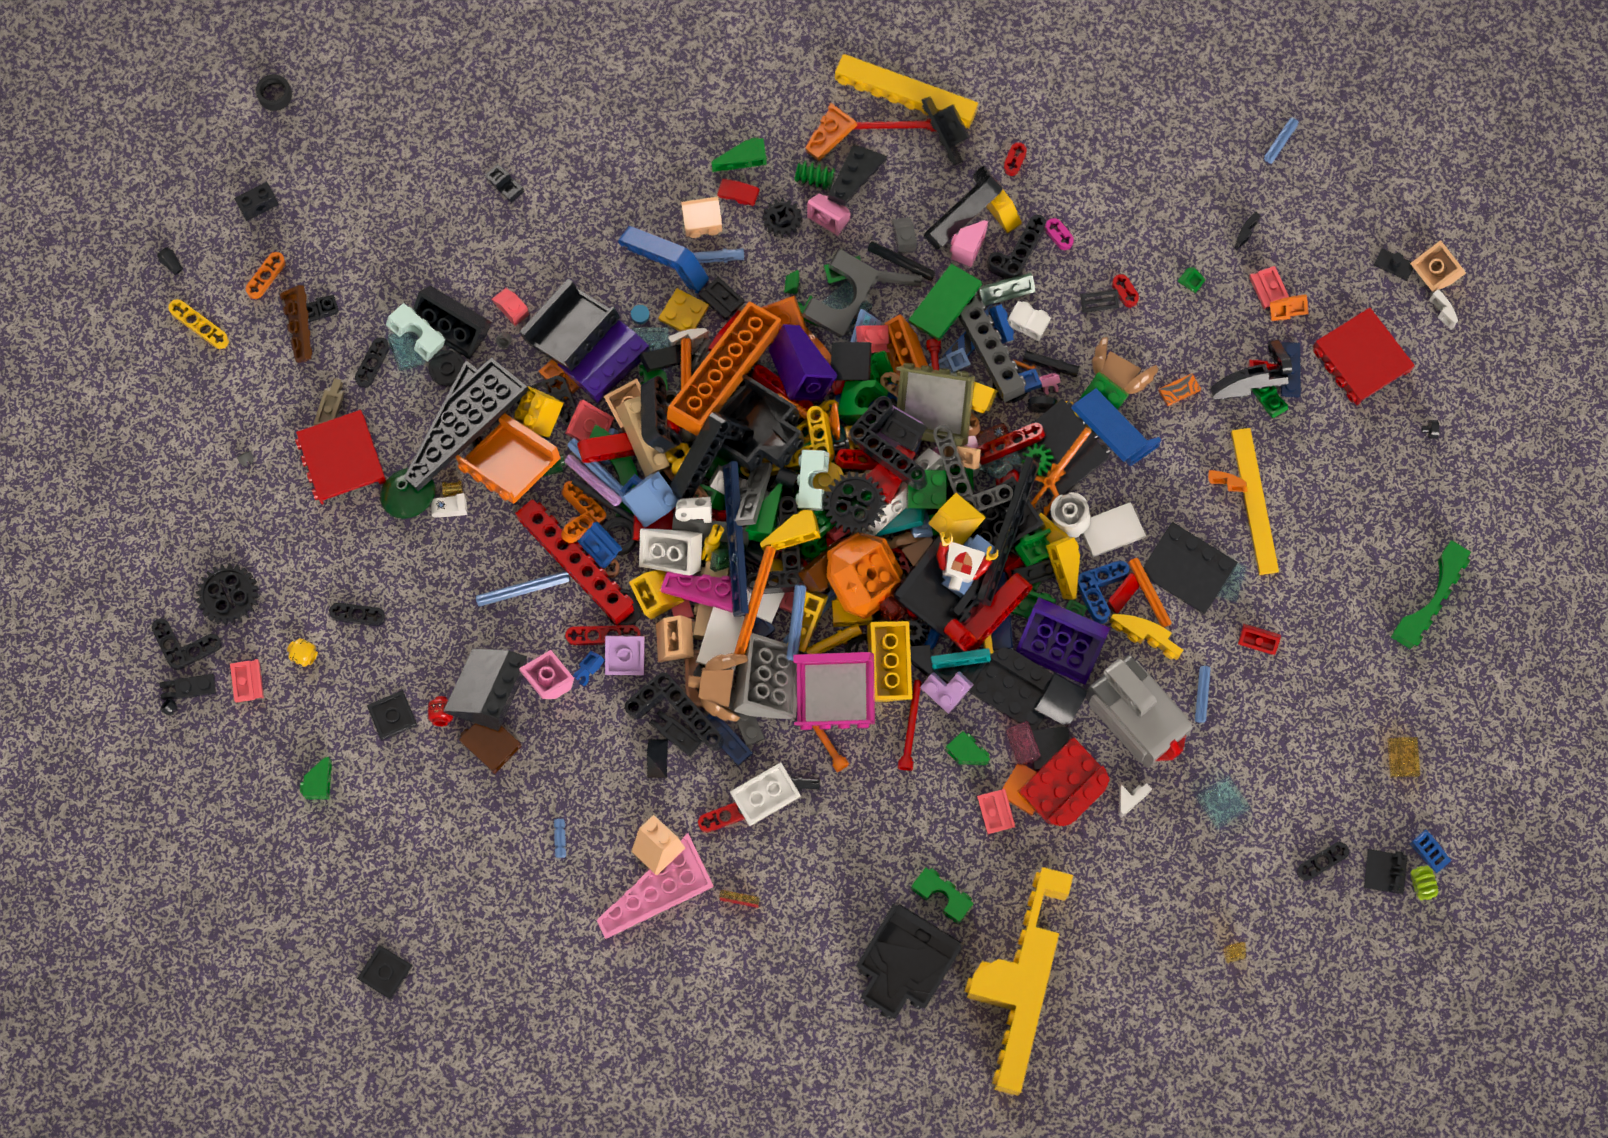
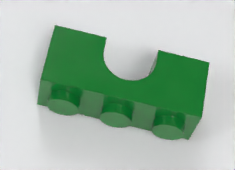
[911,867,974,925]

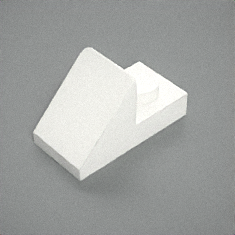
[1119,783,1152,818]

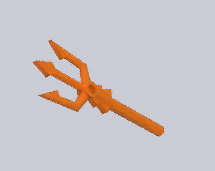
[1031,427,1091,516]

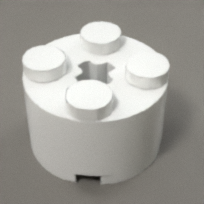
[1051,492,1091,538]

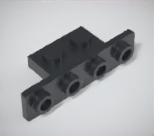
[921,97,970,165]

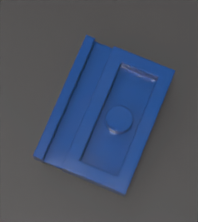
[577,522,622,569]

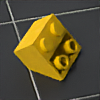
[513,386,564,438]
[629,570,684,620]

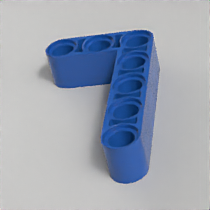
[618,226,709,294]

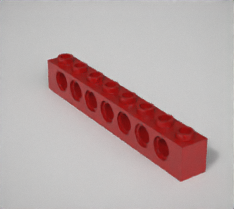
[515,499,634,625]

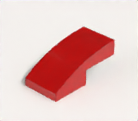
[717,179,760,206]

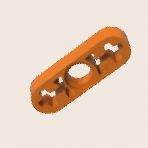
[246,252,286,299]

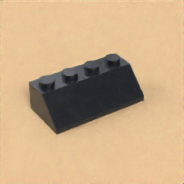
[413,285,492,359]

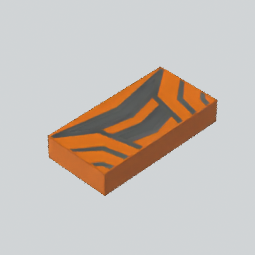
[1159,373,1201,406]

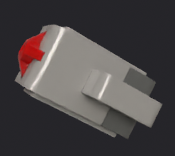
[1086,655,1192,769]

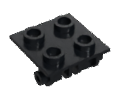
[1364,849,1408,894]

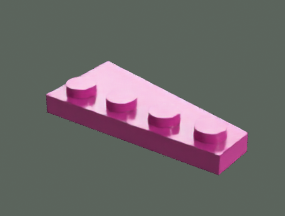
[661,572,733,613]

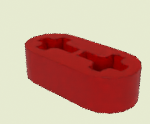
[1003,142,1027,176]
[1112,274,1139,307]

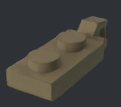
[313,378,344,426]

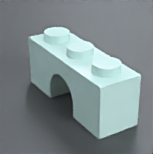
[386,303,445,362]
[796,450,829,511]

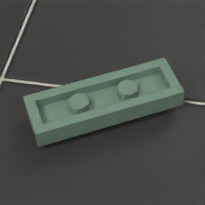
[978,273,1036,306]

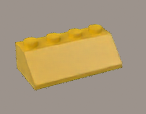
[867,621,912,702]

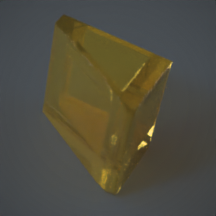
[1223,942,1246,963]

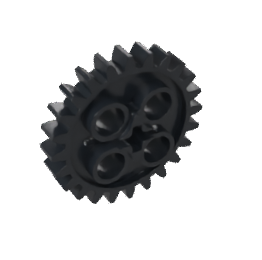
[823,472,886,535]
[196,563,260,626]

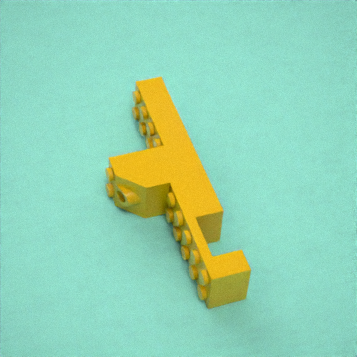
[964,867,1073,1096]

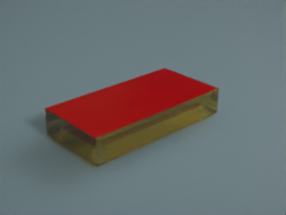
[719,890,760,908]

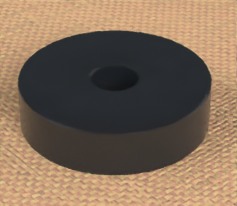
[1027,396,1058,413]

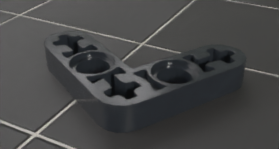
[517,376,577,427]
[151,618,222,670]

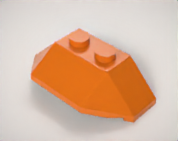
[884,314,928,385]

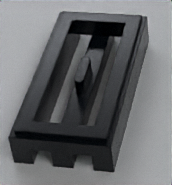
[1080,289,1119,313]

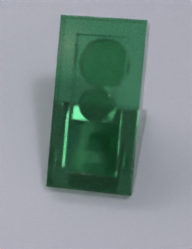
[710,541,746,572]

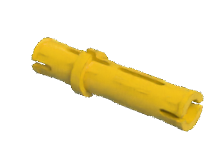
[806,623,862,654]

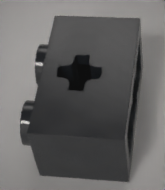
[234,182,279,221]

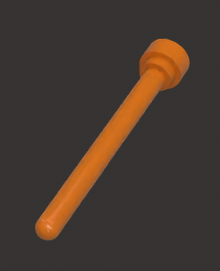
[812,726,849,772]

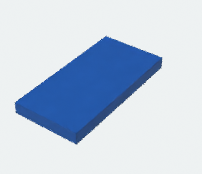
[1071,389,1148,462]

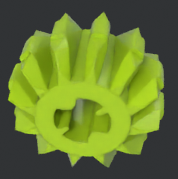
[1410,865,1439,900]

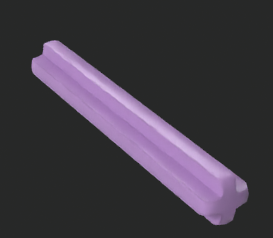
[565,455,622,506]

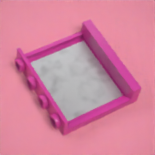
[793,652,875,730]

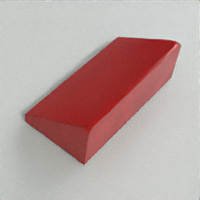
[1107,573,1140,614]
[1238,623,1281,655]

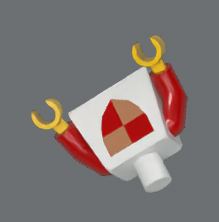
[937,532,999,591]

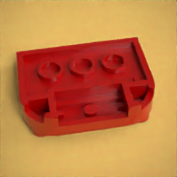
[1018,737,1110,826]

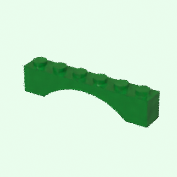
[1391,540,1471,649]

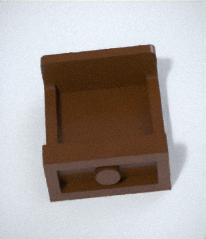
[459,723,522,775]

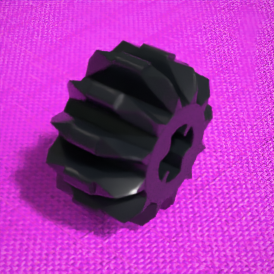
[901,616,929,646]

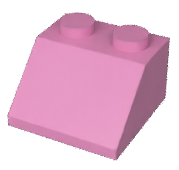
[807,193,850,236]
[950,220,988,267]
[519,650,574,699]

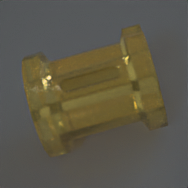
[442,480,463,498]

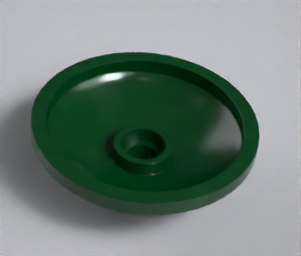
[380,468,435,519]

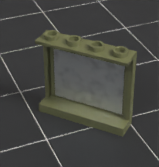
[896,363,975,447]

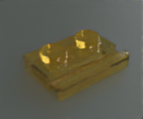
[1387,737,1420,777]

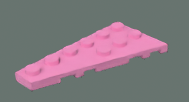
[597,833,714,939]

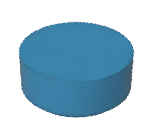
[631,305,650,324]

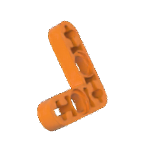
[561,481,606,543]

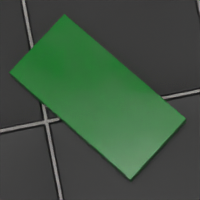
[908,263,982,341]

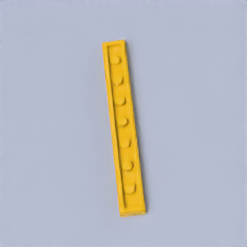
[1231,428,1279,575]

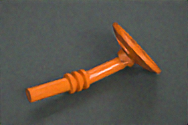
[778,393,840,441]

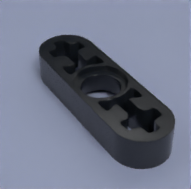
[355,337,390,388]
[1268,339,1292,375]
[329,603,386,626]
[1297,842,1349,881]

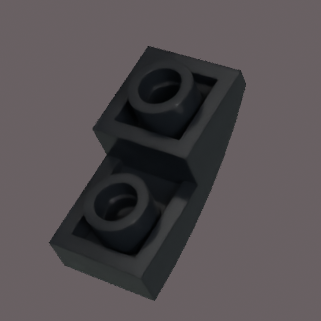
[306,295,339,323]

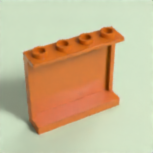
[456,413,560,504]

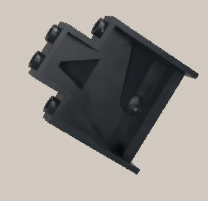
[717,374,805,472]
[856,902,965,1020]

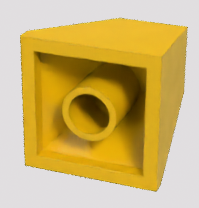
[928,493,986,545]

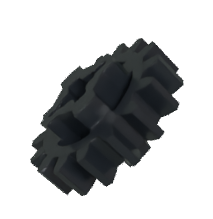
[762,198,802,238]

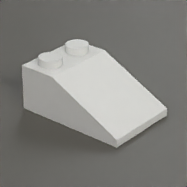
[639,529,702,575]

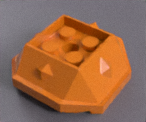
[827,532,903,619]

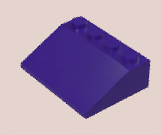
[558,320,650,403]
[1016,598,1110,685]

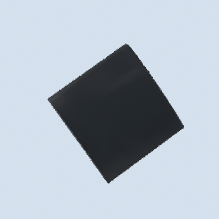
[831,342,872,381]
[1034,672,1087,727]
[1027,727,1070,770]

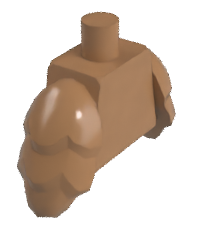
[1092,337,1159,394]
[888,532,933,566]
[688,653,749,722]

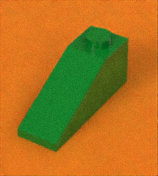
[711,137,767,172]
[745,484,783,542]

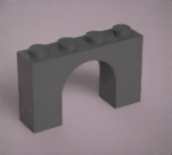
[801,249,879,338]

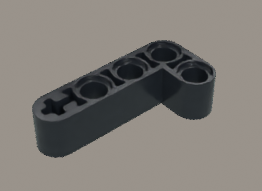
[987,214,1046,280]
[640,376,680,453]

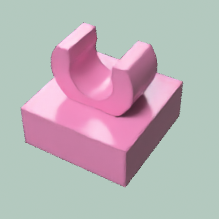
[1039,373,1061,395]

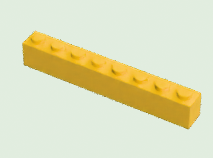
[835,54,978,129]

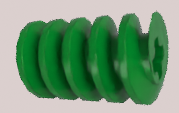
[794,161,835,190]

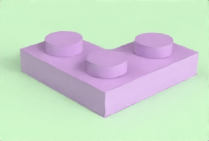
[920,671,974,714]

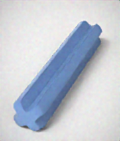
[1264,117,1299,164]
[1195,666,1211,723]

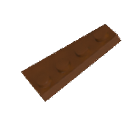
[280,285,312,363]

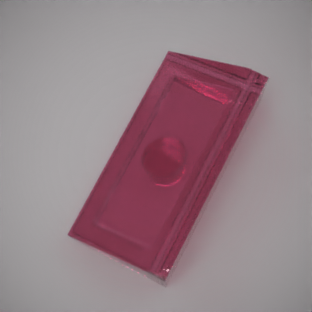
[1006,721,1041,765]

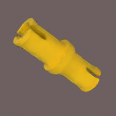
[701,524,724,562]

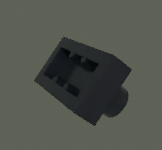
[1374,248,1413,281]

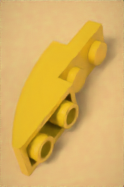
[1109,614,1183,660]

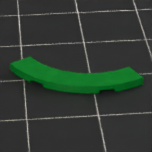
[589,424,638,518]

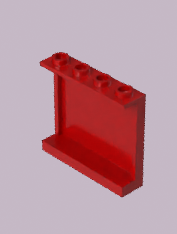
[1313,307,1415,406]
[295,410,386,505]

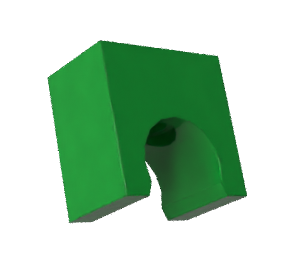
[838,380,888,426]

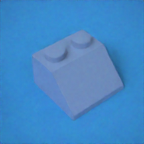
[622,471,679,528]

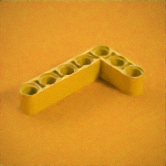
[741,406,835,478]

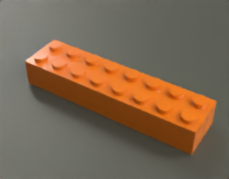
[667,301,781,436]

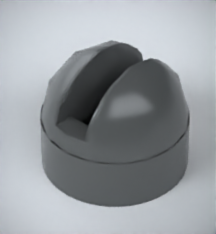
[496,331,512,348]
[237,451,254,467]

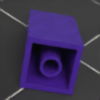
[769,324,837,402]

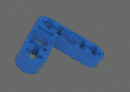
[1077,561,1129,624]

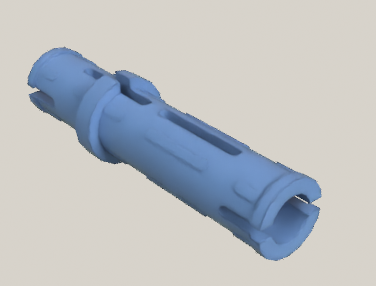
[692,248,744,263]

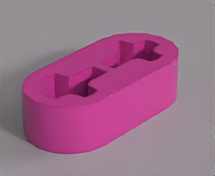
[1045,218,1074,250]

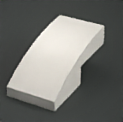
[1429,289,1458,330]
[668,328,708,349]

